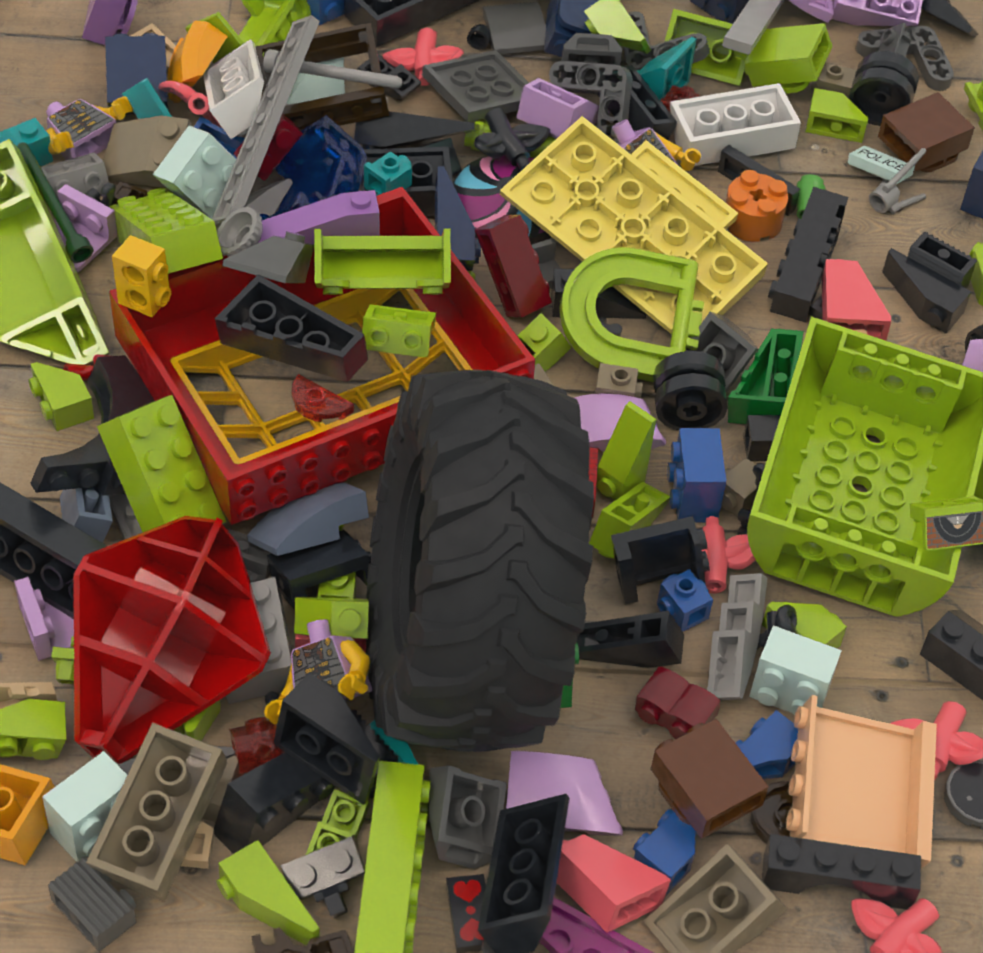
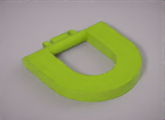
[560,247,704,382]

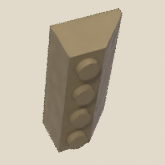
[86,723,228,902]

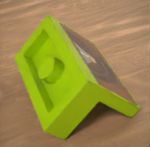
[910,496,983,551]

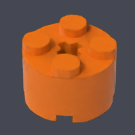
[725,170,788,242]

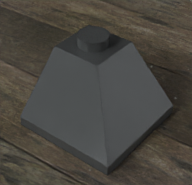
[223,231,314,283]
[686,311,758,393]

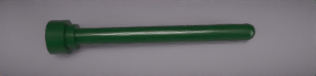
[17,142,94,263]

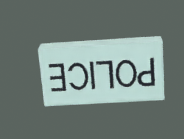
[847,145,915,184]

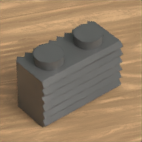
[48,857,137,952]

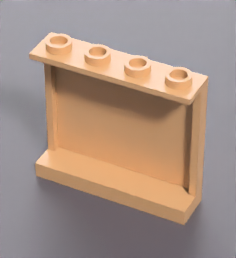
[786,695,937,869]

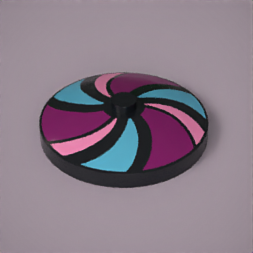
[453,155,552,245]

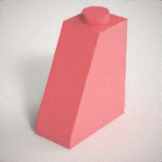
[822,259,891,341]
[556,834,671,933]

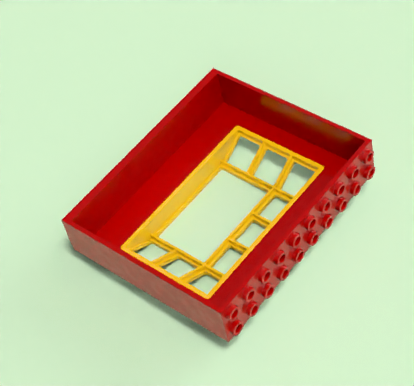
[109,186,535,525]

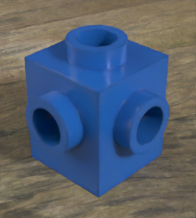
[657,569,713,632]

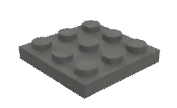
[422,50,529,122]

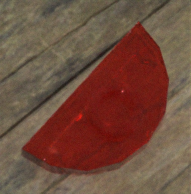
[291,374,354,422]

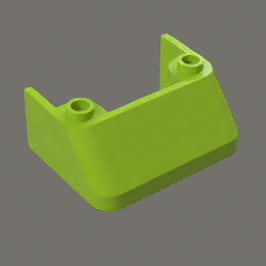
[185,0,311,63]
[314,229,451,295]

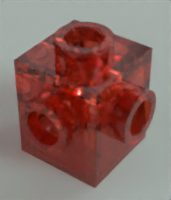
[229,717,283,773]

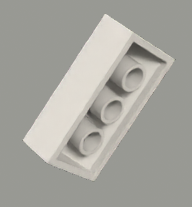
[203,39,264,139]
[670,83,801,166]

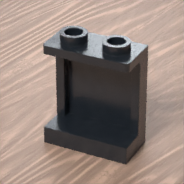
[611,516,710,605]
[267,530,371,610]

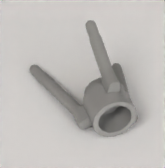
[869,148,926,214]

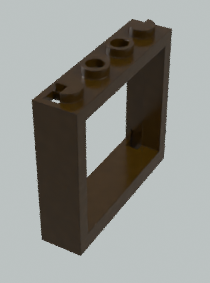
[255,23,390,133]

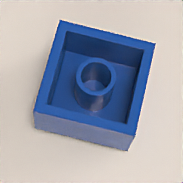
[667,428,727,522]

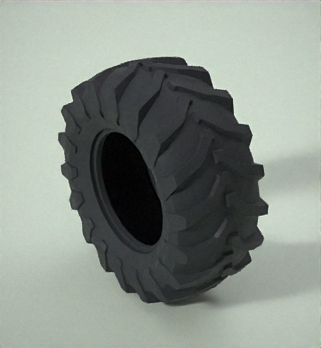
[366,370,594,752]

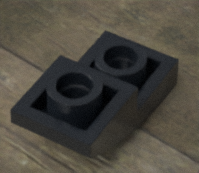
[358,54,421,100]

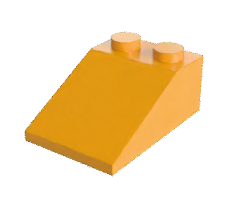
[0,764,54,865]

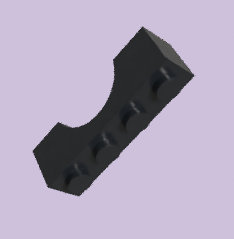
[762,834,921,910]

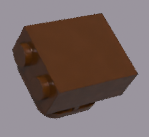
[878,92,975,172]
[651,718,769,839]

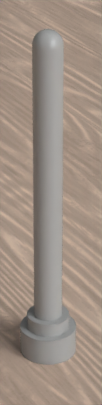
[263,49,402,88]

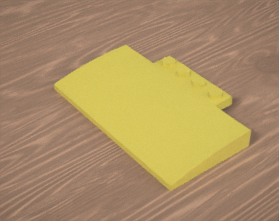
[500,116,768,338]

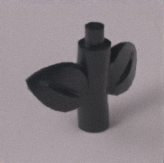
[474,108,550,171]

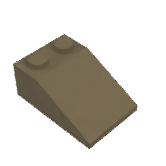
[103,116,193,188]
[643,843,788,953]

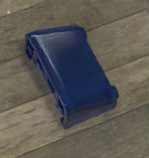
[260,115,367,221]

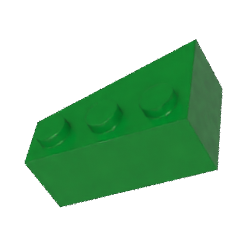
[728,328,804,424]

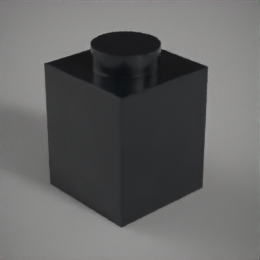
[743,415,781,461]

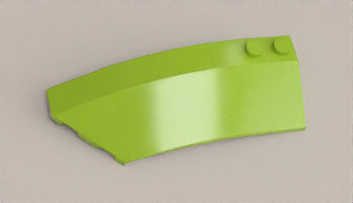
[0,139,110,365]

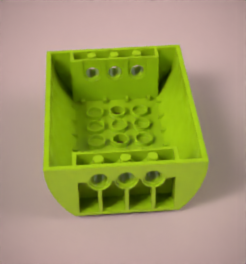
[747,316,983,617]

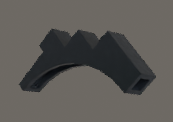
[30,355,155,496]

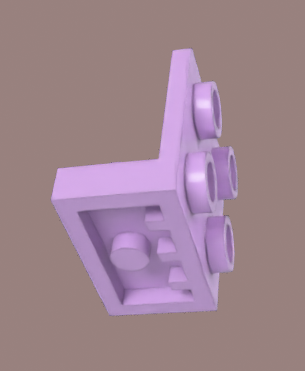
[53,184,117,272]
[14,577,74,661]

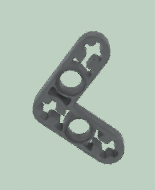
[624,11,710,70]
[856,26,954,91]
[549,61,632,143]

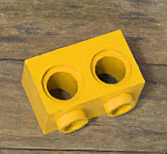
[112,235,171,317]

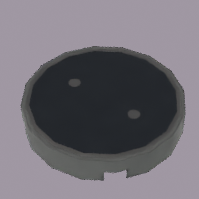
[944,760,983,829]

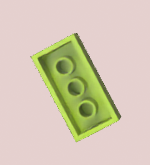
[97,395,226,532]

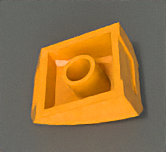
[168,20,228,103]

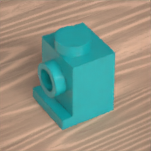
[364,151,412,196]

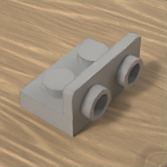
[41,152,109,199]

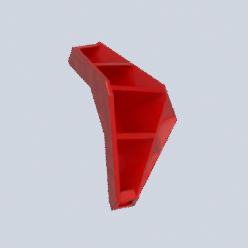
[74,516,271,764]

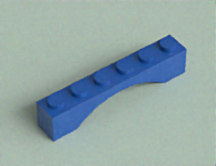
[633,710,798,895]

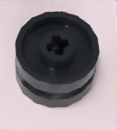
[848,51,919,126]
[653,351,728,430]

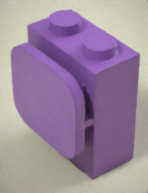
[82,0,138,45]

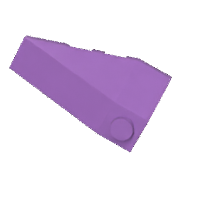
[259,190,380,244]

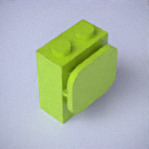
[744,23,833,94]

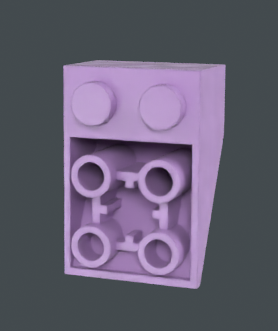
[831,0,923,26]
[516,78,610,139]

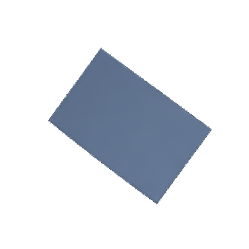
[247,482,369,556]

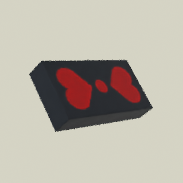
[446,874,486,953]

